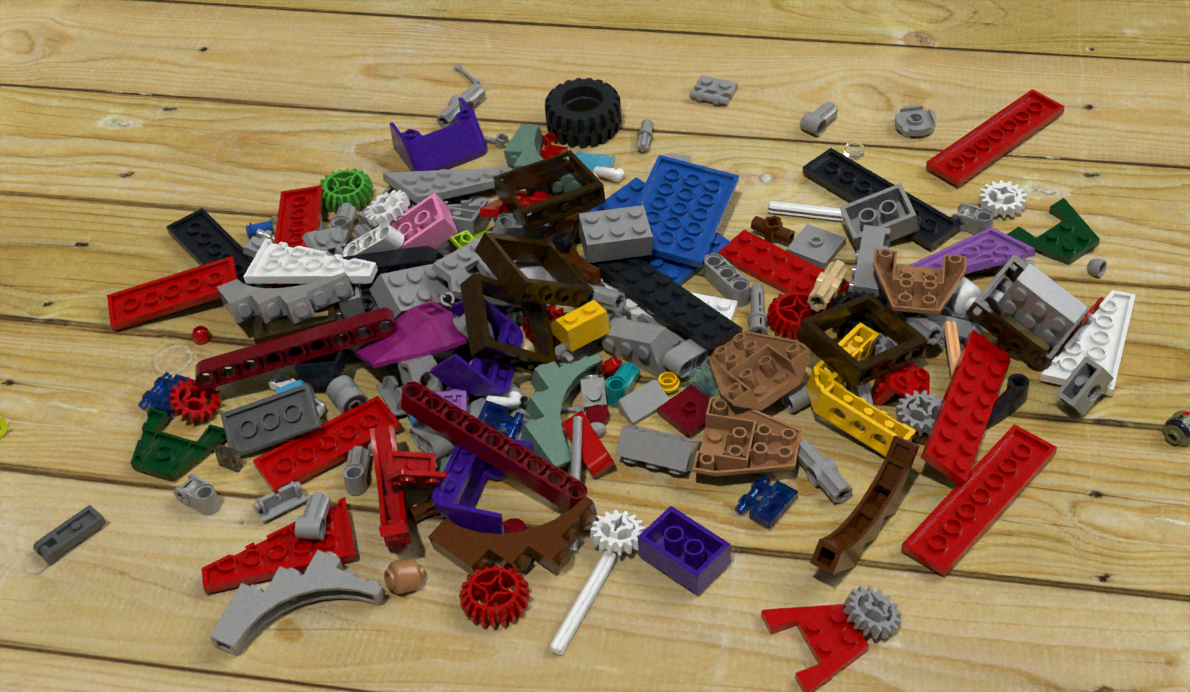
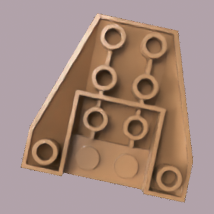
[873,249,967,315]
[708,331,811,411]
[692,397,802,476]

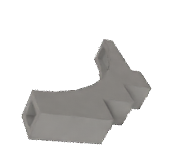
[217,272,354,324]
[210,550,384,657]

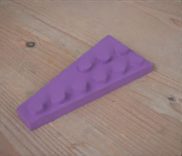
[909,227,1035,274]

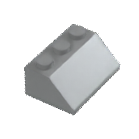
[616,425,702,475]

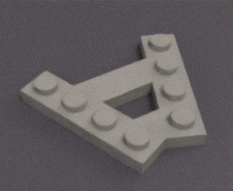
[431,232,526,309]

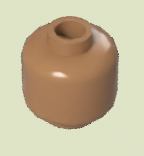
[384,558,424,594]

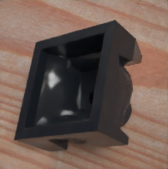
[294,347,353,388]

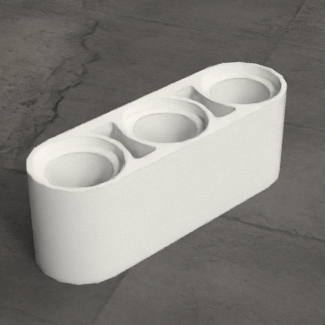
[343,223,404,257]

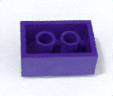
[638,506,731,595]

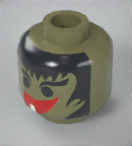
[1163,410,1190,447]

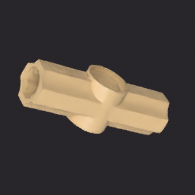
[807,260,848,312]

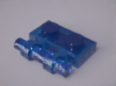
[138,372,195,418]
[478,400,524,439]
[735,476,798,529]

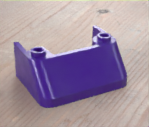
[389,97,488,172]
[430,298,523,397]
[432,438,534,534]

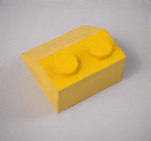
[550,300,610,352]

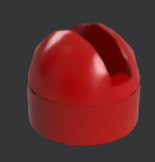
[192,325,211,345]

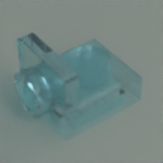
[684,363,719,398]

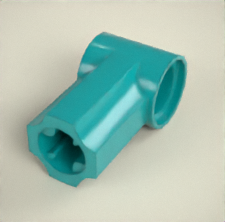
[605,361,640,407]

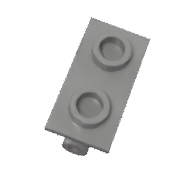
[376,373,408,416]
[253,481,307,523]

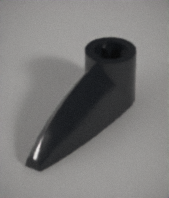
[985,374,1030,431]

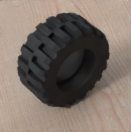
[545,78,622,148]

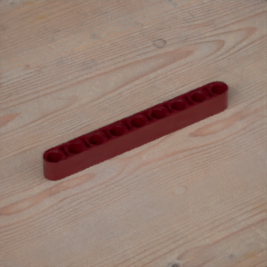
[195,308,396,389]
[401,381,587,511]

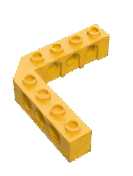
[806,322,916,457]

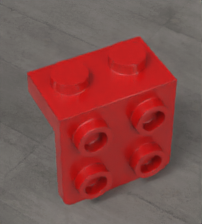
[872,363,930,406]
[385,450,447,488]

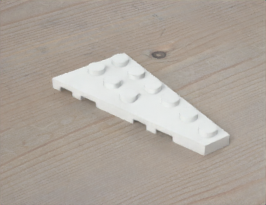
[243,238,378,285]
[1040,290,1136,396]

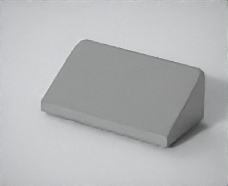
[618,379,669,425]

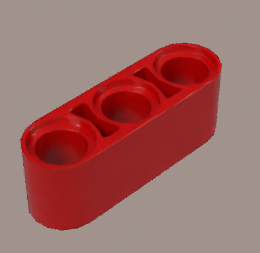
[561,410,615,477]

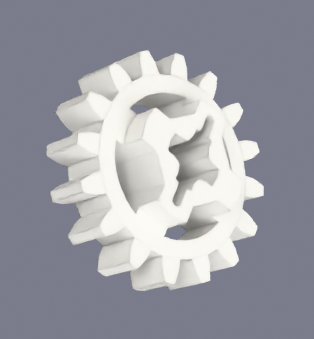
[979,180,1027,218]
[364,190,410,227]
[590,510,646,556]

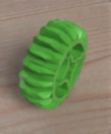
[318,168,374,214]

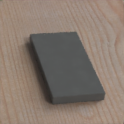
[220,383,323,459]

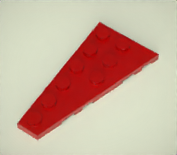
[201,497,357,594]

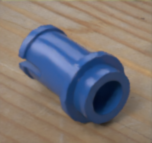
[245,220,273,238]

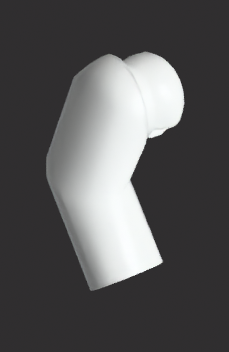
[593,166,625,182]
[486,391,522,409]

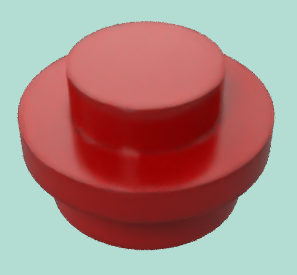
[601,356,623,376]

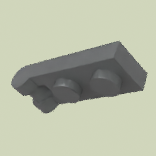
[33,505,106,565]

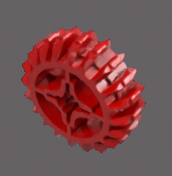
[767,290,828,342]
[459,563,530,629]

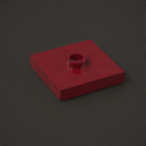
[657,384,710,438]

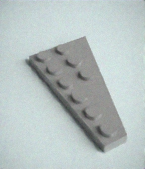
[383,167,513,204]

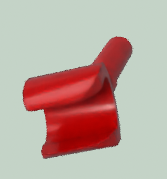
[542,133,557,147]

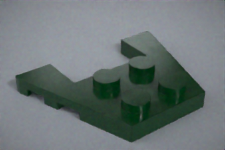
[1006,198,1100,265]
[131,407,226,481]

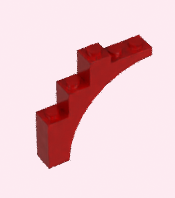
[369,425,412,550]

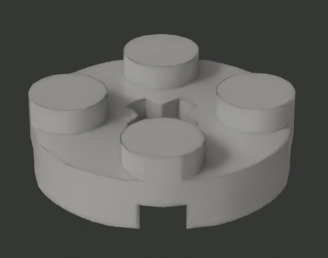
[895,105,936,138]

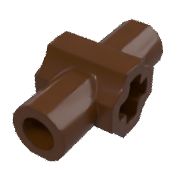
[751,215,795,244]

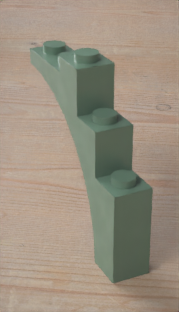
[504,124,582,195]
[521,353,603,474]

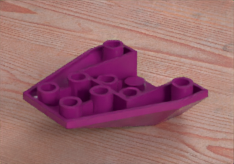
[355,300,467,368]

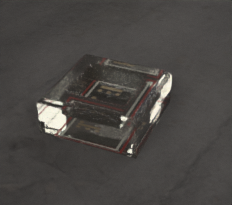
[214,444,243,473]

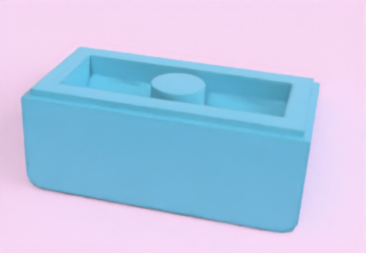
[574,152,615,172]

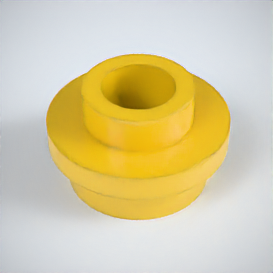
[657,372,680,393]

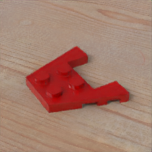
[480,191,564,220]
[761,604,869,692]

